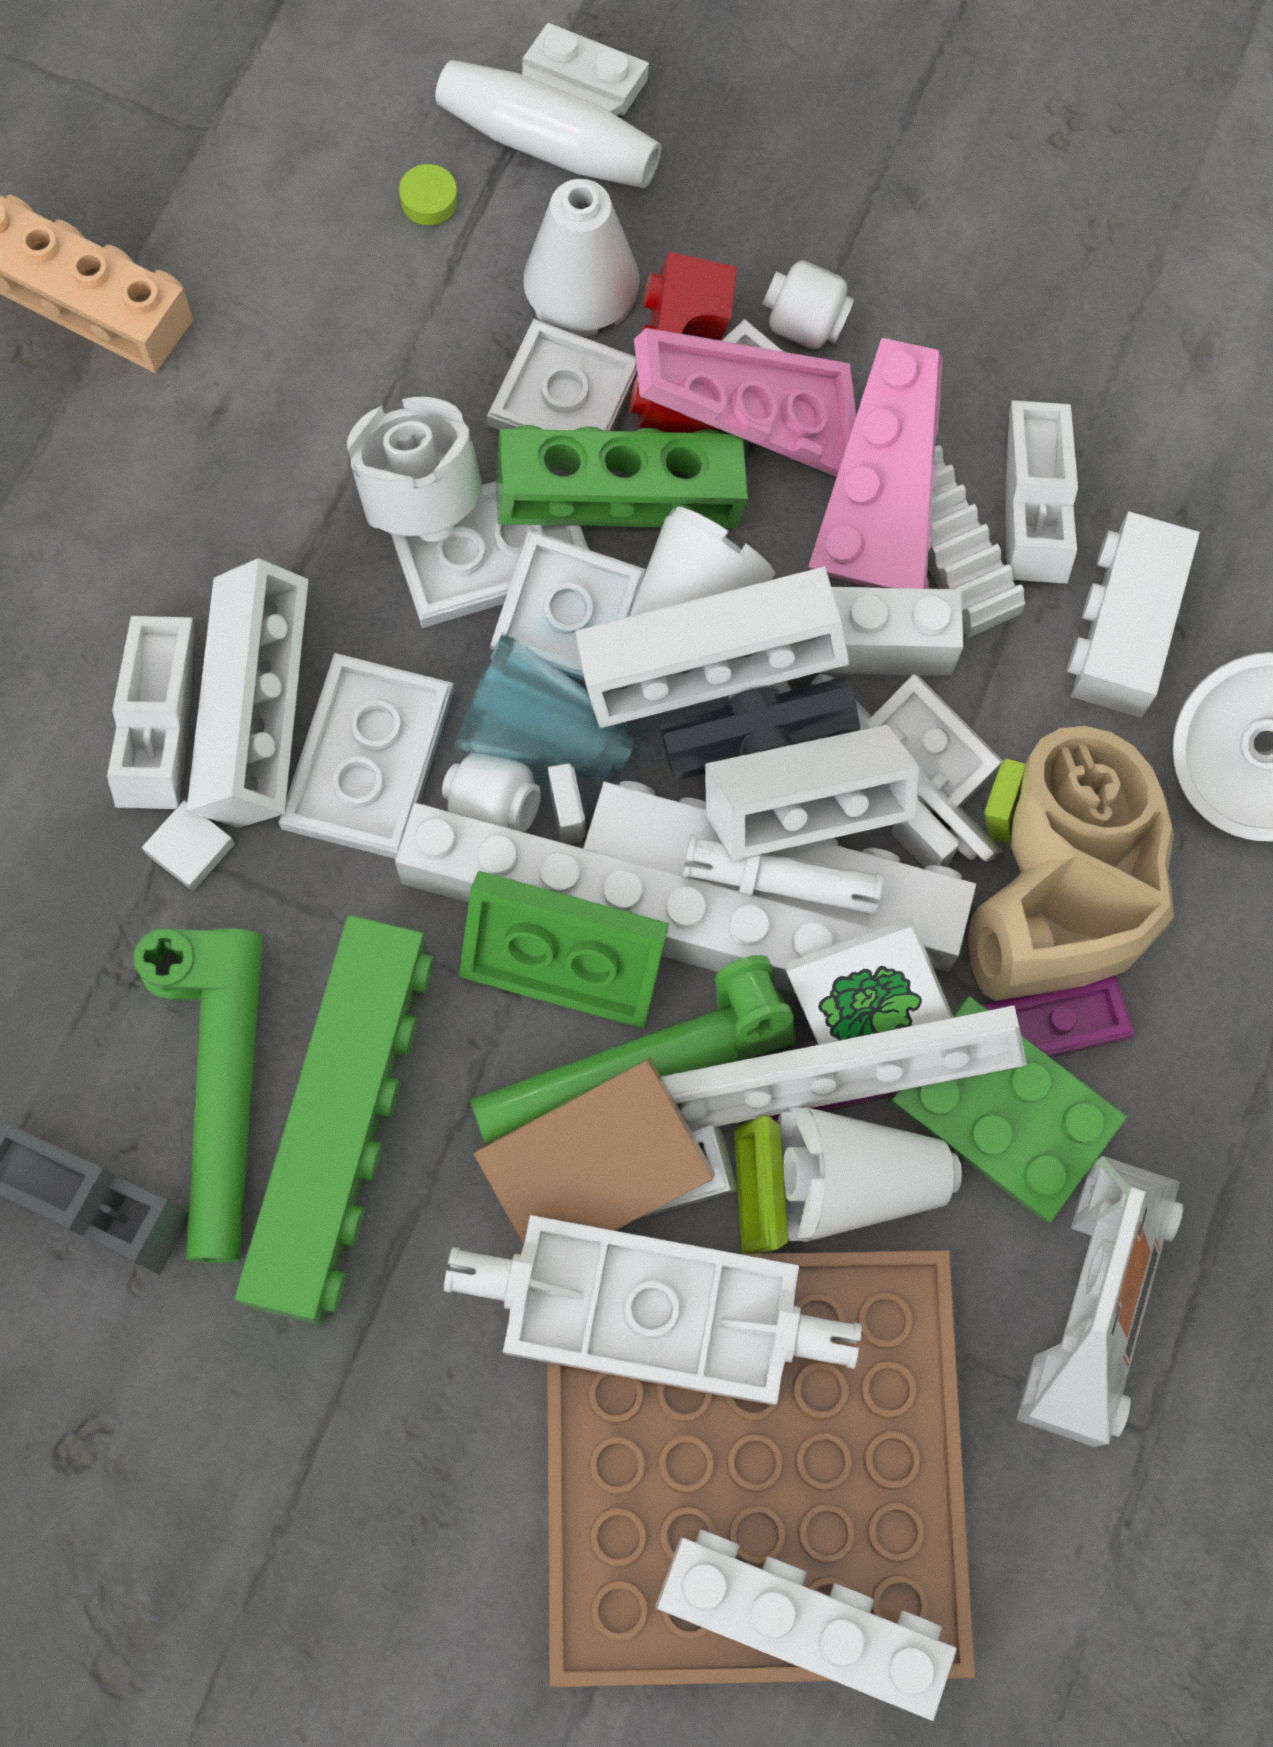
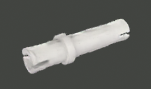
[682,835,883,916]

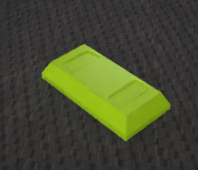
[734,1115,788,1254]

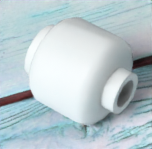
[762,260,854,350]
[442,750,541,832]

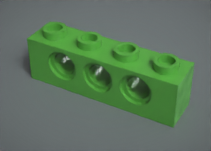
[495,425,748,529]

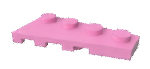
[634,328,857,477]
[808,338,943,589]

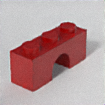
[629,252,737,433]

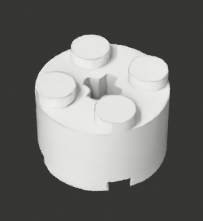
[347,397,482,542]

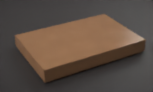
[473,1057,715,1245]

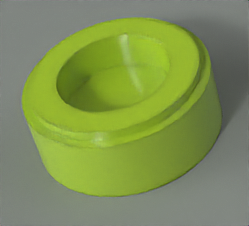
[399,164,458,225]

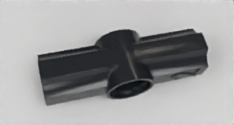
[660,677,861,782]

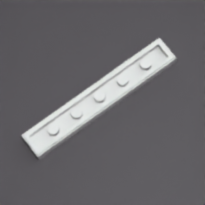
[662,1006,1027,1131]

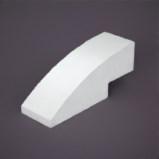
[1006,400,1078,584]
[107,616,194,809]

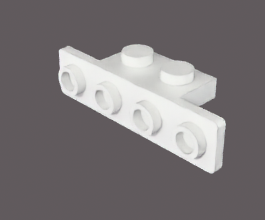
[811,674,1004,862]

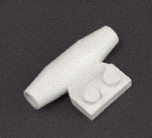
[435,23,661,188]

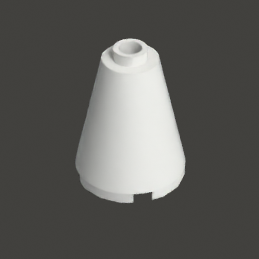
[524,179,639,337]
[629,507,776,617]
[777,1106,962,1242]

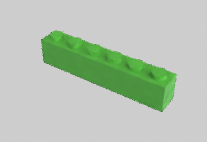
[234,915,435,1326]

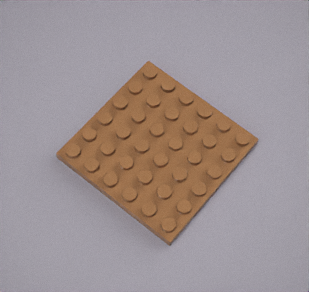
[547,1250,975,1687]

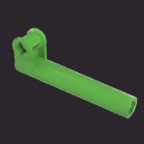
[133,928,264,1264]
[470,955,796,1145]

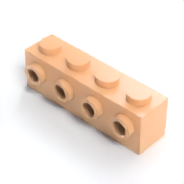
[0,195,194,374]

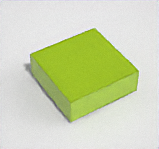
[984,759,1025,844]

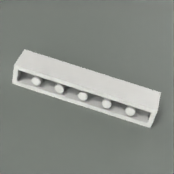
[583,781,976,972]

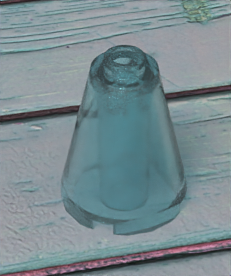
[453,632,635,779]

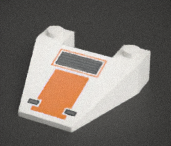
[1016,1156,1183,1447]

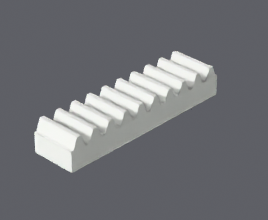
[927,445,1026,638]

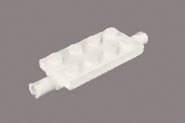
[444,1215,862,1406]

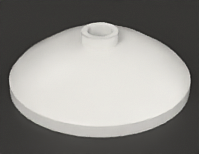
[1172,652,1273,841]

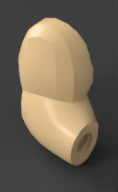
[968,726,1174,1001]

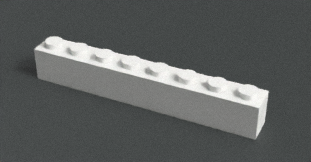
[395,802,878,993]

